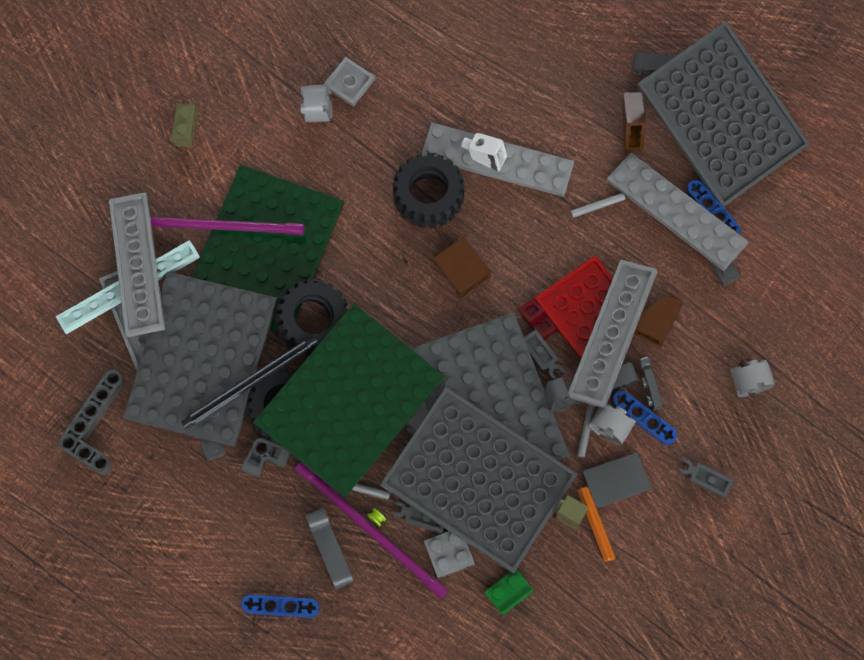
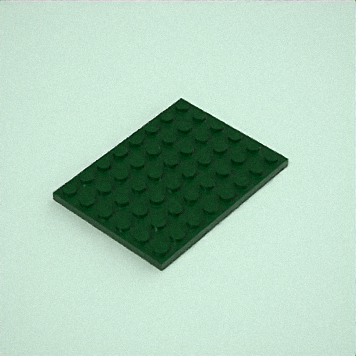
[192,164,345,334]
[253,304,445,498]

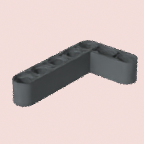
[544,363,639,413]
[59,369,124,475]

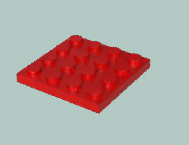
[535,255,613,359]

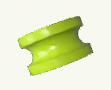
[367,508,386,527]

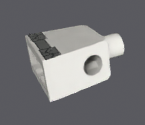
[462,133,507,172]

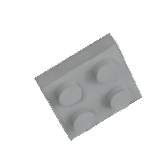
[324,57,375,107]
[424,531,475,579]

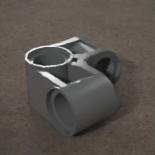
[241,438,290,478]

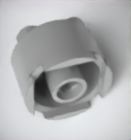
[301,84,333,123]
[730,360,775,397]
[589,403,636,445]

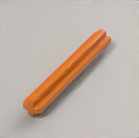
[578,487,615,562]

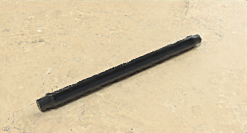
[181,336,318,429]

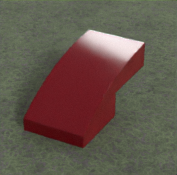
[518,298,558,340]

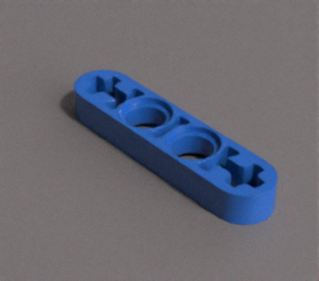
[687,180,741,234]
[612,391,677,446]
[241,595,320,618]

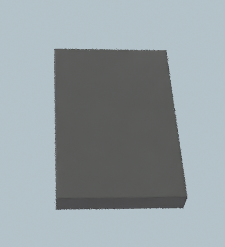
[582,452,652,509]

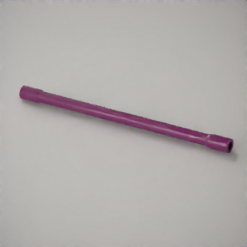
[150,217,305,235]
[294,462,449,599]

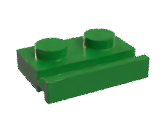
[484,569,534,616]

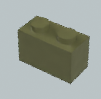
[172,103,198,148]
[555,495,589,531]

